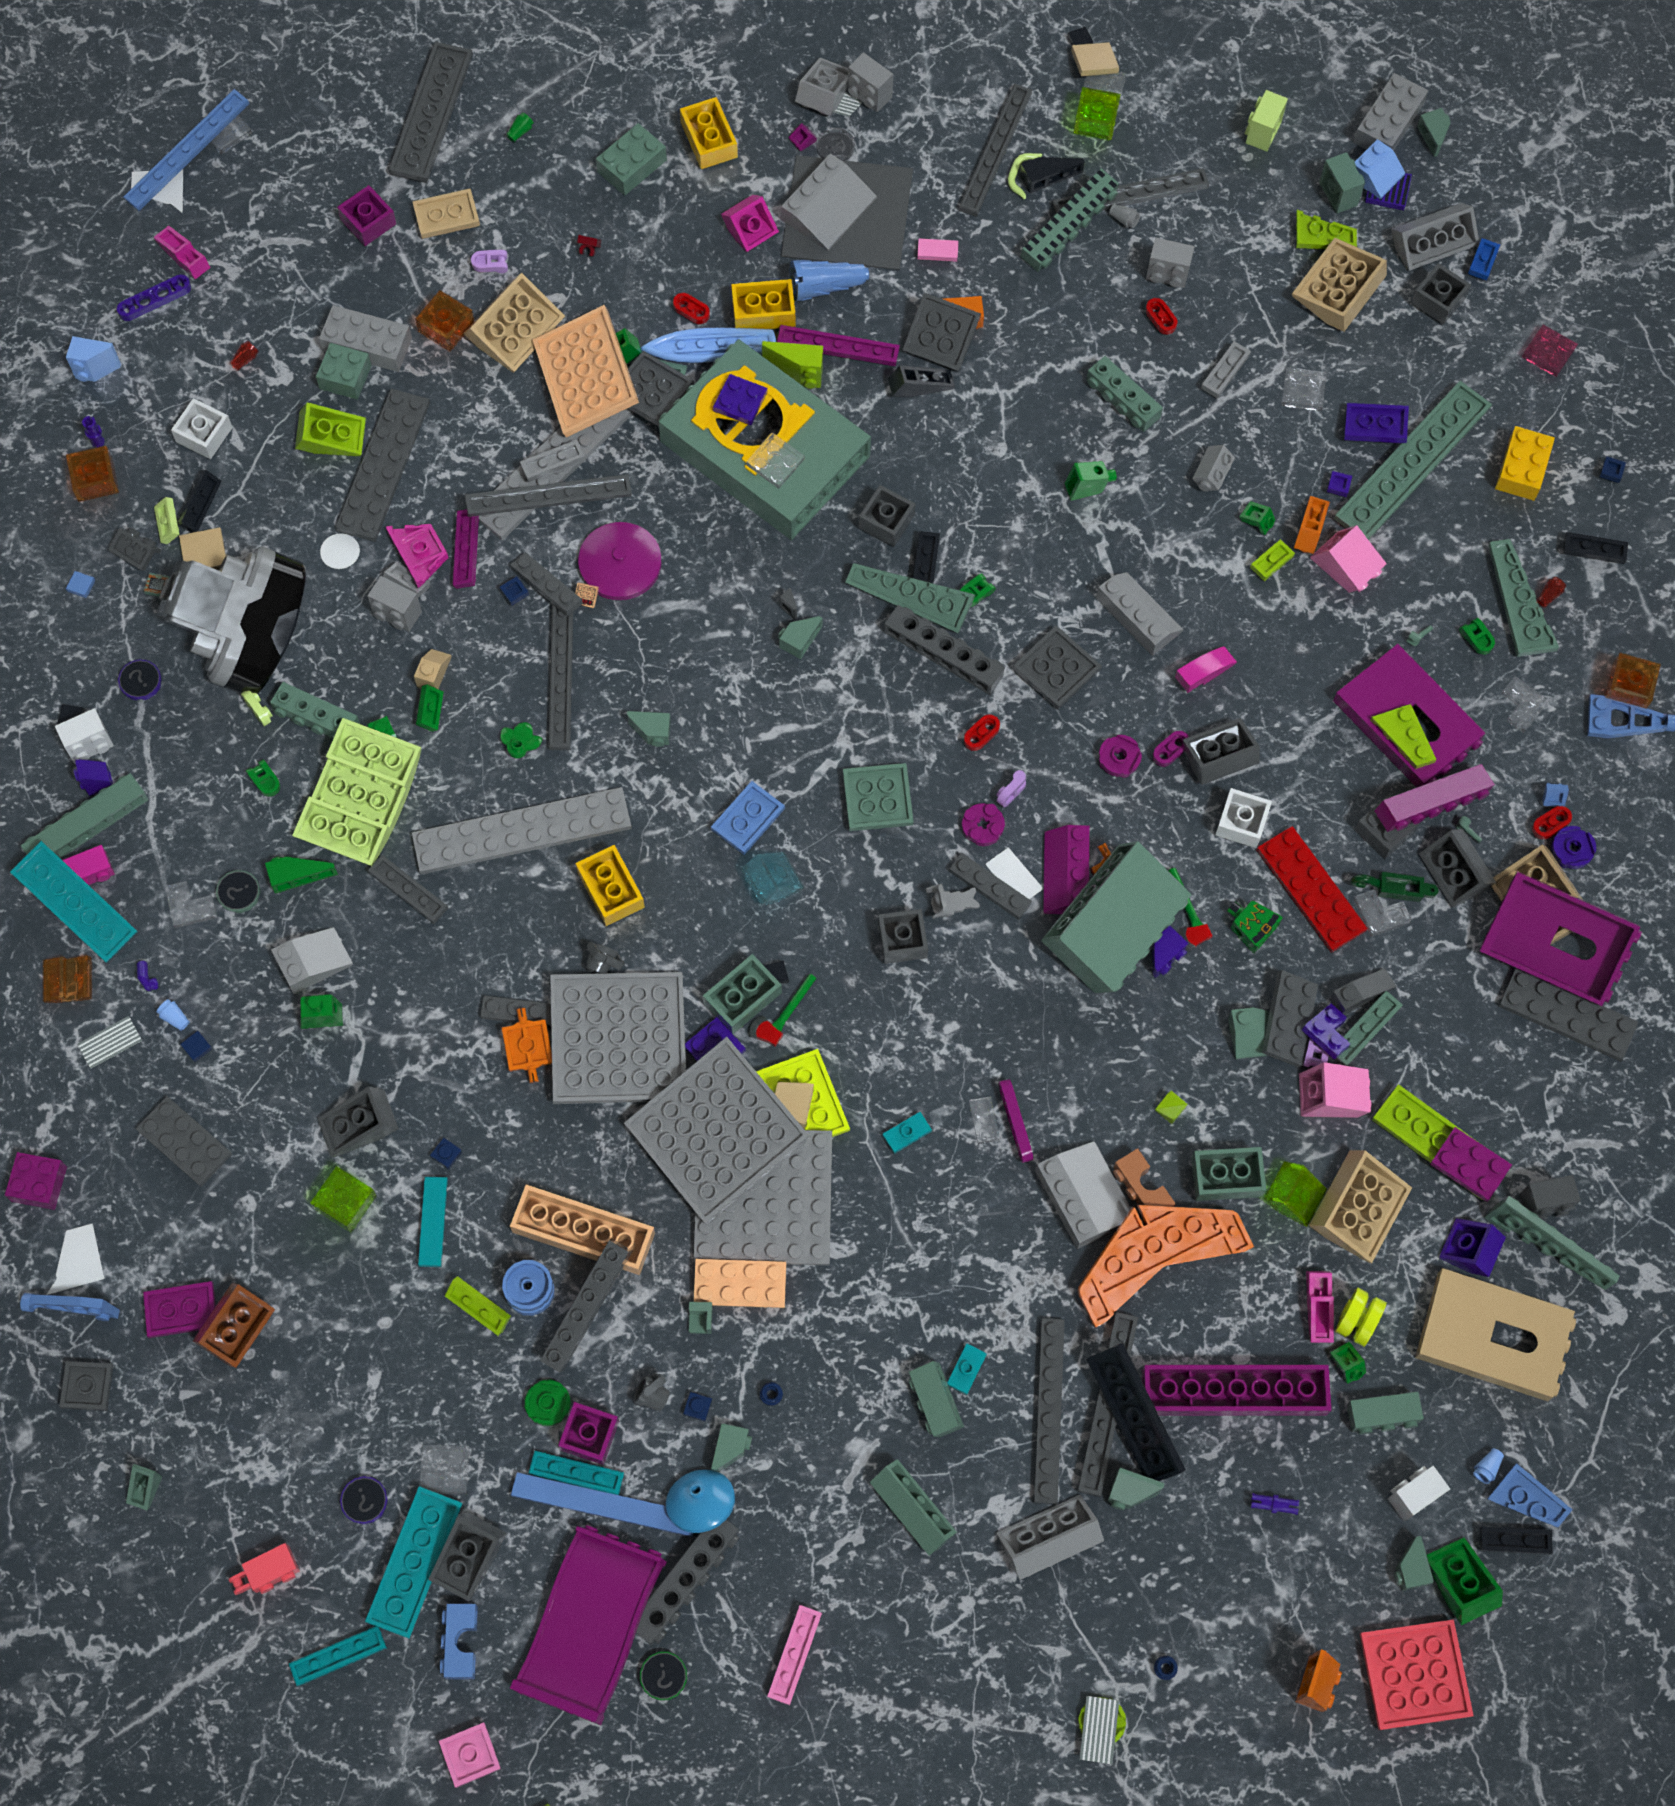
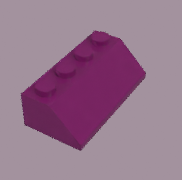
[1043,825,1090,914]

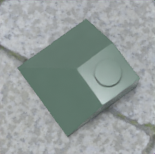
[1228,1007,1270,1060]
[1107,1468,1165,1511]

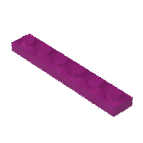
[777,325,900,366]

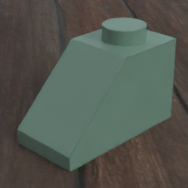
[1417,108,1450,157]
[778,616,823,659]
[627,711,671,747]
[711,1423,752,1472]
[1394,1536,1434,1591]

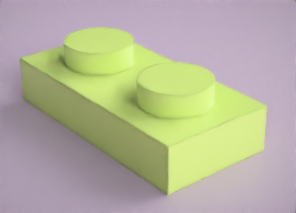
[154,497,179,544]

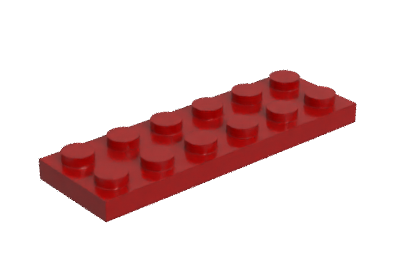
[1257,826,1368,953]

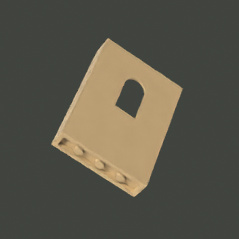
[1415,1268,1576,1401]

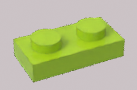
[1250,539,1295,582]

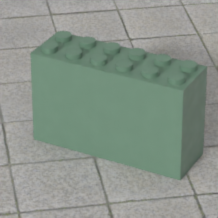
[1041,841,1192,993]

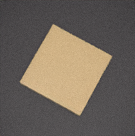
[1071,42,1119,76]
[179,527,226,569]

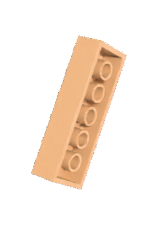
[510,1185,655,1275]

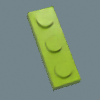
[445,1276,511,1336]

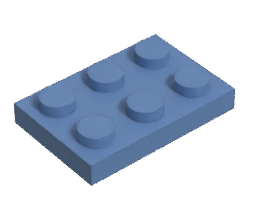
[711,781,785,855]

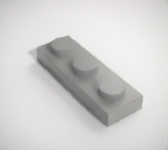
[1201,341,1251,398]
[520,440,585,482]

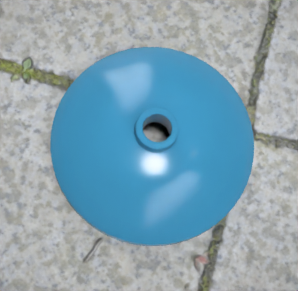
[666,1469,735,1533]

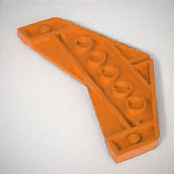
[1078,1205,1254,1327]

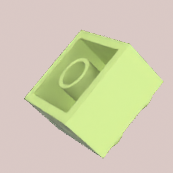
[1245,90,1288,152]

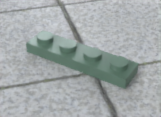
[1335,991,1403,1066]

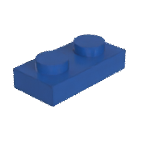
[1468,238,1500,281]

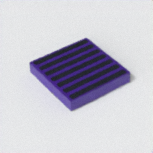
[1365,173,1412,211]

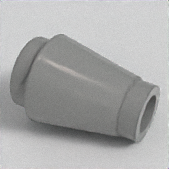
[1109,204,1140,228]

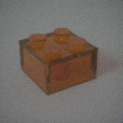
[415,290,474,352]
[66,446,119,502]
[1605,653,1661,709]

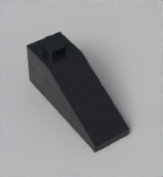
[1020,157,1085,193]
[888,365,955,397]

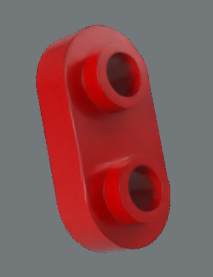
[673,293,710,324]
[1146,298,1178,335]
[964,714,1000,751]
[1532,806,1572,839]

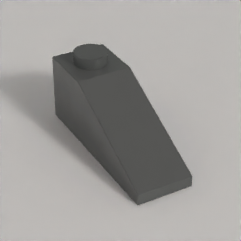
[1329,969,1397,1015]

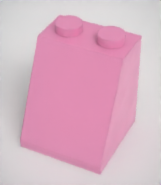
[1310,525,1386,593]
[1299,1062,1371,1118]

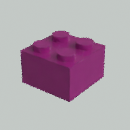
[337,185,396,246]
[5,1152,67,1210]
[558,1402,619,1465]

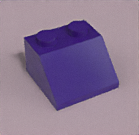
[1439,1218,1506,1277]

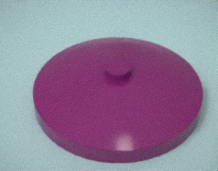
[578,522,662,600]

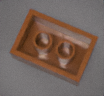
[192,1283,275,1368]

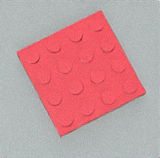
[1360,1620,1474,1730]

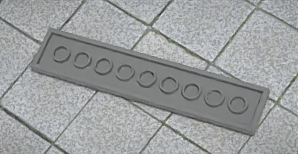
[479,408,634,541]
[412,787,632,875]

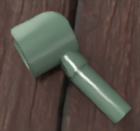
[1406,625,1433,646]
[1456,816,1482,843]

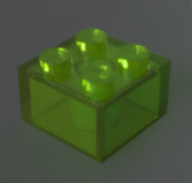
[1073,87,1121,140]
[310,1166,377,1233]

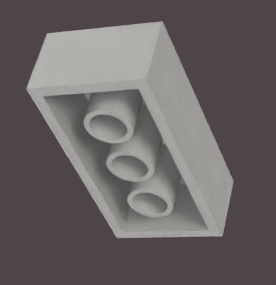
[1353,73,1429,151]
[319,305,412,372]

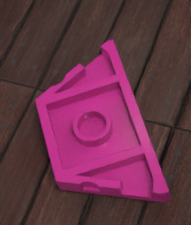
[386,524,448,588]

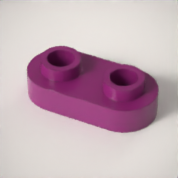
[1153,731,1189,767]

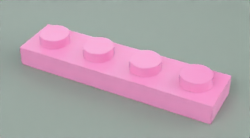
[767,1605,822,1706]

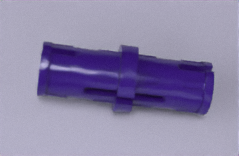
[82,416,105,448]
[1251,1493,1299,1515]

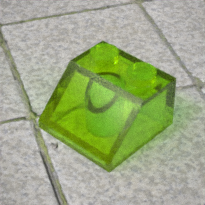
[1264,1161,1327,1227]

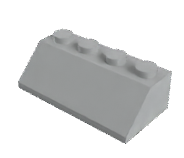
[1391,203,1480,271]
[1096,572,1183,656]
[997,1495,1104,1580]

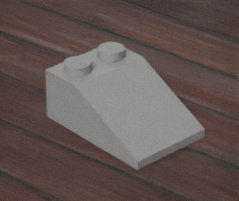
[795,58,848,116]
[271,927,353,994]

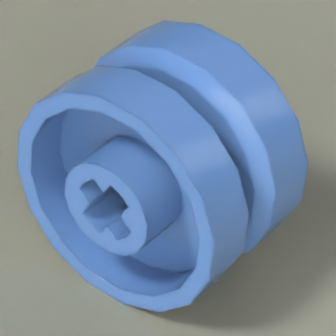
[502,1260,555,1316]

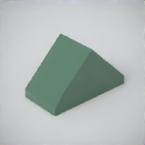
[126,1464,162,1511]

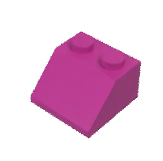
[721,195,779,252]

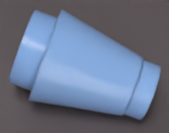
[156,999,190,1031]
[1473,1448,1504,1484]

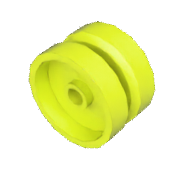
[1335,1287,1387,1347]

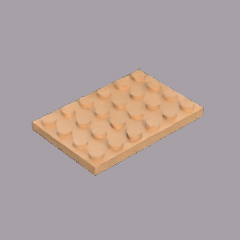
[533,305,639,437]

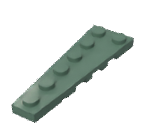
[1488,539,1559,657]
[845,563,975,633]
[1484,1196,1620,1290]

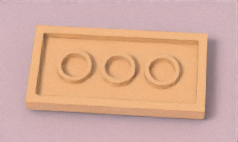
[694,1259,786,1308]

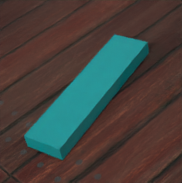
[418,1177,448,1267]
[528,1451,625,1495]
[289,1626,387,1687]

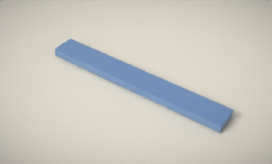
[123,89,250,211]
[511,1473,694,1537]

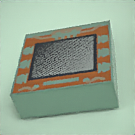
[144,573,170,597]

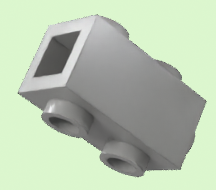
[1192,445,1235,492]

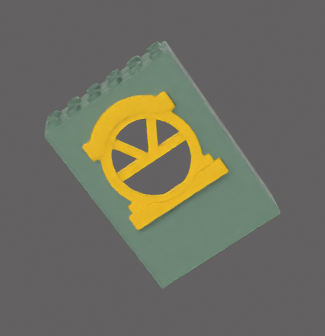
[659,339,871,541]

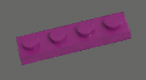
[453,509,479,589]

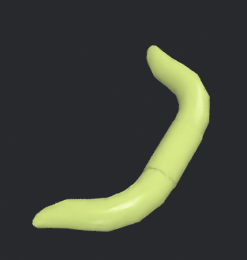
[1008,153,1042,199]

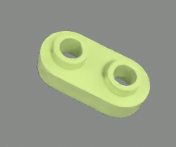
[241,689,272,727]

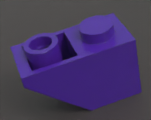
[73,759,113,796]
[1152,926,1188,979]

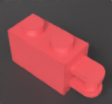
[228,1543,300,1595]

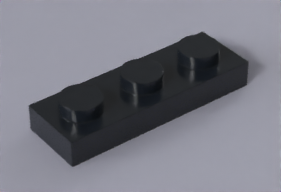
[177,470,222,533]
[913,531,940,583]
[1563,532,1628,564]
[1480,1527,1553,1555]

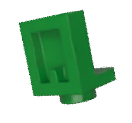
[1239,501,1275,535]
[1330,1342,1366,1384]

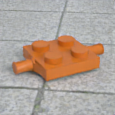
[502,1008,552,1083]

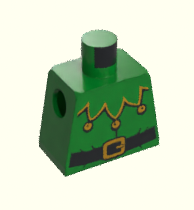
[1227,901,1283,954]

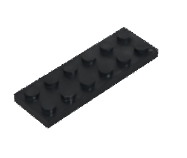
[1086,1342,1186,1481]

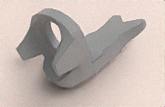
[926,884,980,919]

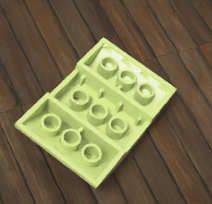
[292,718,422,866]

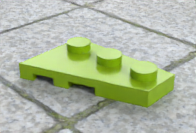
[1296,210,1357,249]
[1370,704,1436,769]

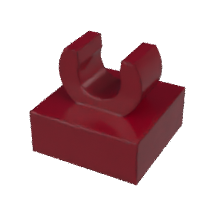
[577,235,602,257]

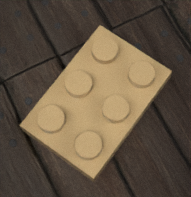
[412,189,480,239]

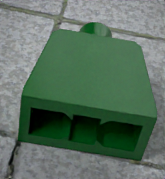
[1065,461,1117,501]
[300,994,343,1029]

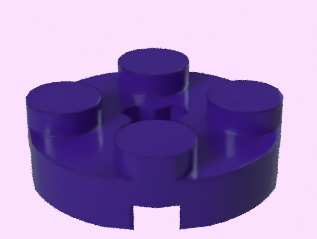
[1551,826,1596,869]

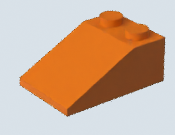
[1295,1649,1342,1712]

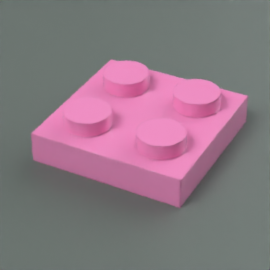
[439,1722,501,1788]

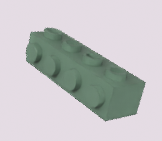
[1086,356,1163,432]
[270,682,360,741]
[870,1459,957,1556]

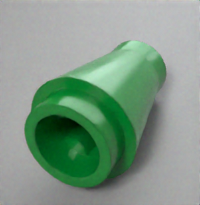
[506,112,534,143]

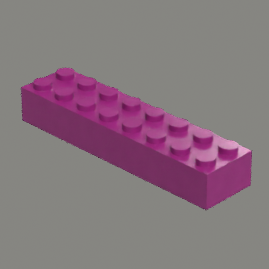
[1142,1365,1331,1416]

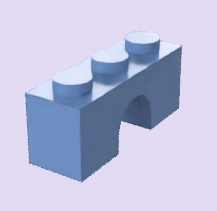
[440,1604,478,1679]

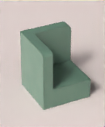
[689,1302,713,1334]

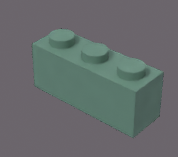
[909,1361,964,1438]
[1347,1392,1424,1435]

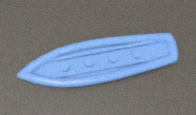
[641,328,777,363]

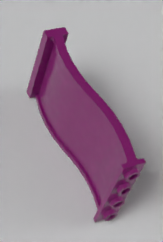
[510,1525,667,1726]

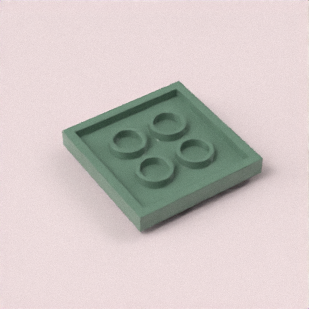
[843,763,914,831]

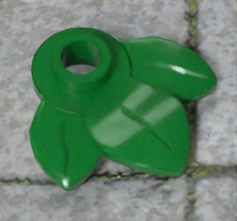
[500,722,542,759]

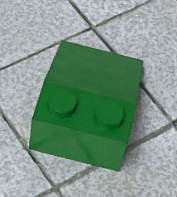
[1427,1537,1503,1626]

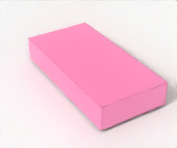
[918,239,958,262]

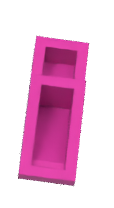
[153,226,211,279]
[1175,646,1237,693]
[1306,1271,1334,1343]

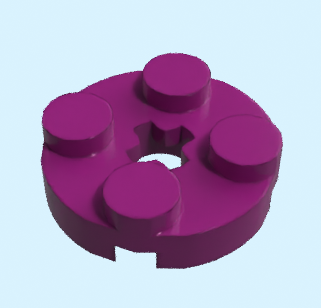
[1099,735,1142,778]
[962,803,1005,846]

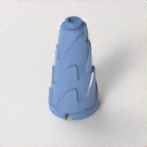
[789,260,869,302]

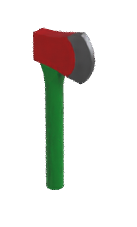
[1168,868,1212,951]
[749,974,816,1047]

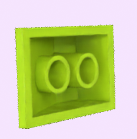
[762,341,823,389]
[295,402,366,456]

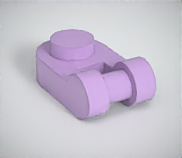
[471,250,508,273]
[996,770,1026,807]
[1303,1038,1329,1067]

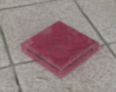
[1522,325,1578,377]

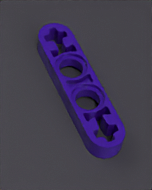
[117,274,192,321]

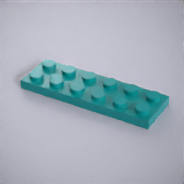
[10,841,138,963]
[365,1486,462,1639]

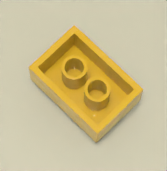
[680,97,738,169]
[731,279,796,329]
[1495,426,1555,501]
[575,845,645,926]

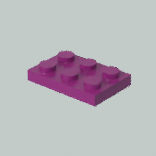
[1430,1127,1512,1202]
[143,1281,216,1338]

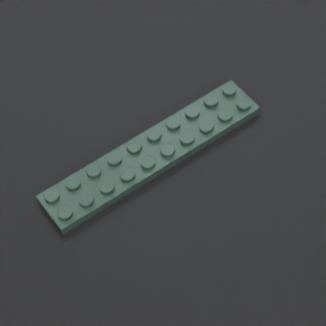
[1334,381,1492,540]

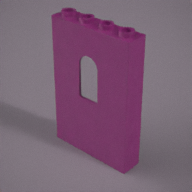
[1333,644,1485,788]
[1479,871,1642,1006]

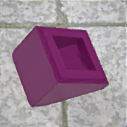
[788,123,818,151]

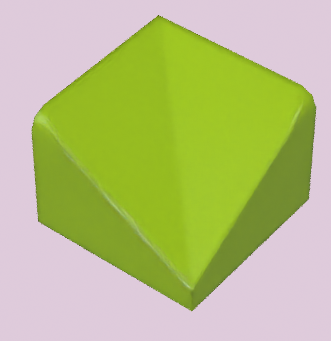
[1155,1091,1188,1124]

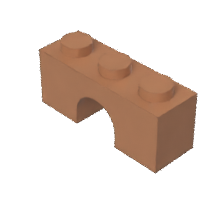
[1113,1149,1175,1216]

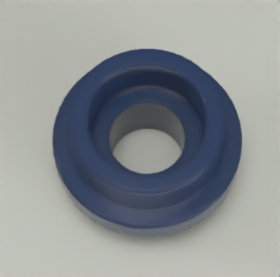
[760,1382,783,1406]
[1154,1656,1178,1680]

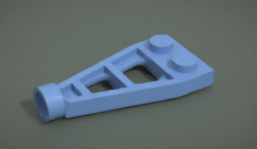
[1587,694,1675,738]
[20,1293,120,1321]

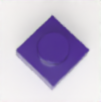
[1327,471,1352,497]

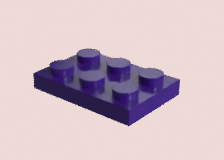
[1344,403,1409,443]

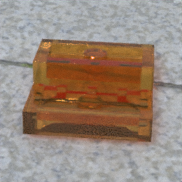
[43,955,92,1003]

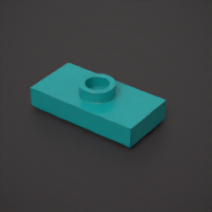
[882,1112,932,1154]
[947,1344,987,1396]

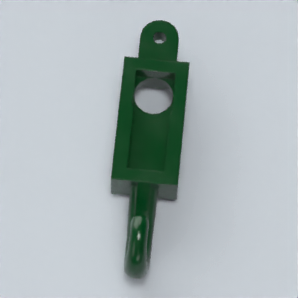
[1350,872,1439,902]

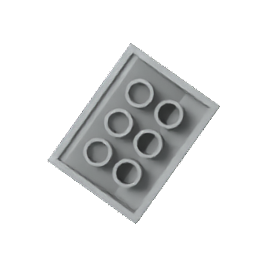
[781,153,877,251]
[1035,1142,1131,1249]

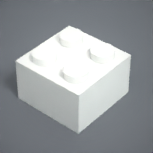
[171,398,233,459]
[55,708,114,764]
[1215,788,1272,848]
[1387,1466,1450,1522]

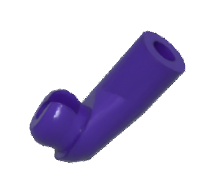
[137,961,159,992]

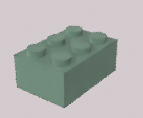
[596,123,667,196]
[703,954,782,1034]
[1191,1147,1267,1201]

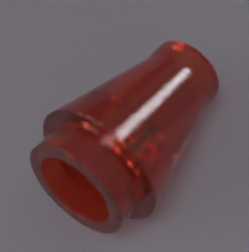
[229,341,259,371]
[1536,576,1566,608]

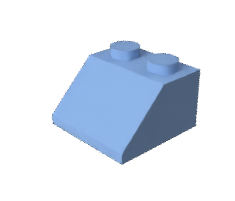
[1355,139,1405,199]
[66,336,121,382]

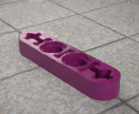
[998,1079,1033,1163]

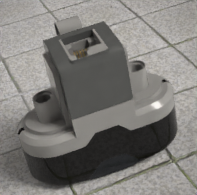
[157,546,306,694]

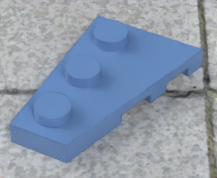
[1487,1463,1573,1528]

